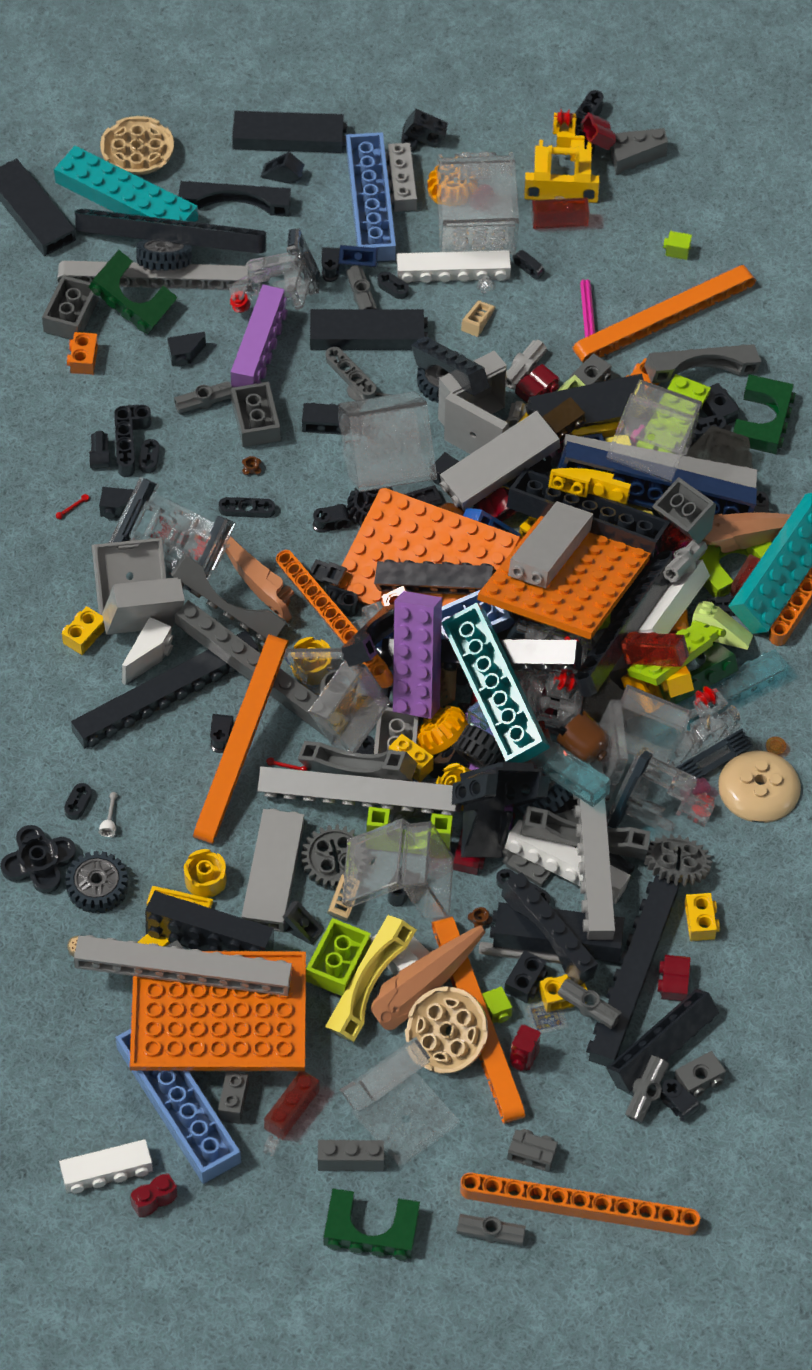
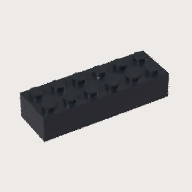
[145,891,274,951]

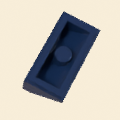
[339,245,378,267]

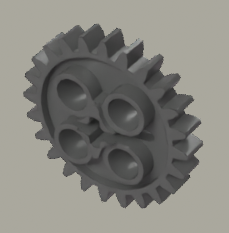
[301,824,369,890]
[644,834,712,886]

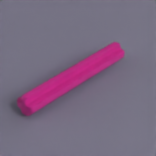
[580,279,595,338]

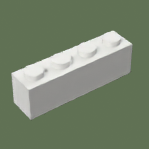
[59,1139,153,1193]

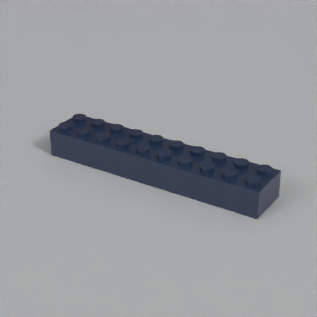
[557,441,757,515]

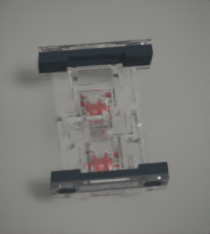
[109,477,236,591]

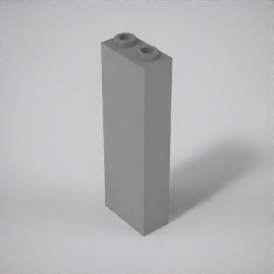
[440,411,560,511]
[508,501,593,589]
[241,809,304,932]

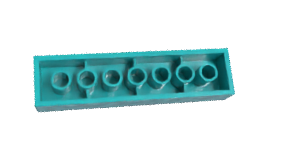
[54,146,198,222]
[728,493,812,634]
[442,602,550,763]

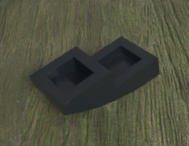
[309,559,348,587]

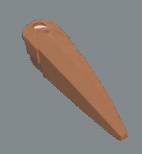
[702,512,791,553]
[221,534,294,623]
[371,925,485,1030]

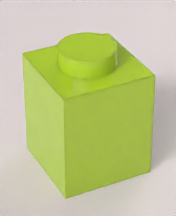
[663,231,692,260]
[482,986,512,1023]

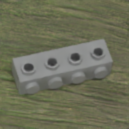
[385,143,417,212]

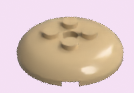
[100,116,174,175]
[719,750,801,823]
[405,987,488,1073]

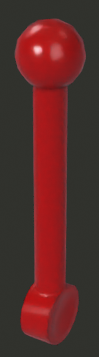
[56,494,89,519]
[266,757,308,771]

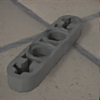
[325,347,377,401]

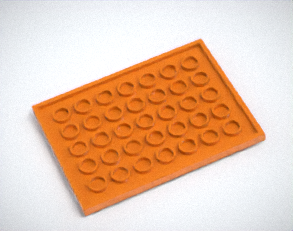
[339,486,521,610]
[477,516,651,640]
[130,951,306,1071]

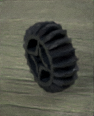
[347,481,393,527]

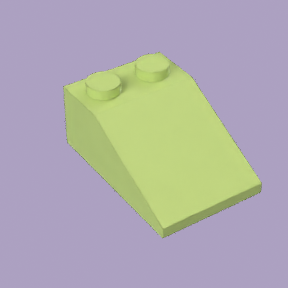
[691,601,753,650]

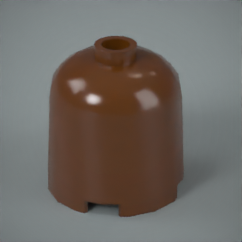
[556,711,610,764]

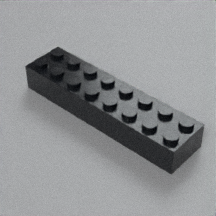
[506,468,670,561]

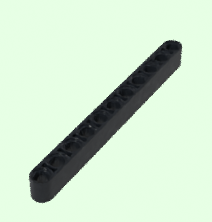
[75,209,267,253]
[574,550,674,697]

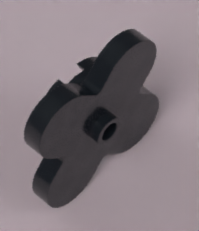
[1,825,76,893]

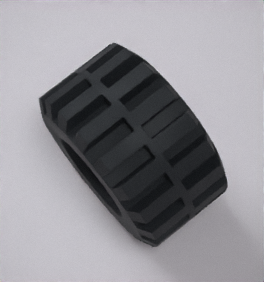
[454,725,506,768]

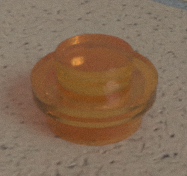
[766,737,786,755]

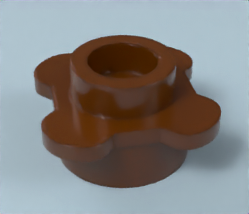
[242,456,261,475]
[468,907,492,928]

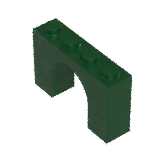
[88,249,178,334]
[731,374,796,454]
[658,642,739,706]
[323,1188,420,1260]

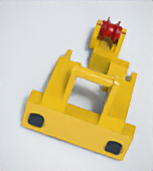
[524,109,599,203]

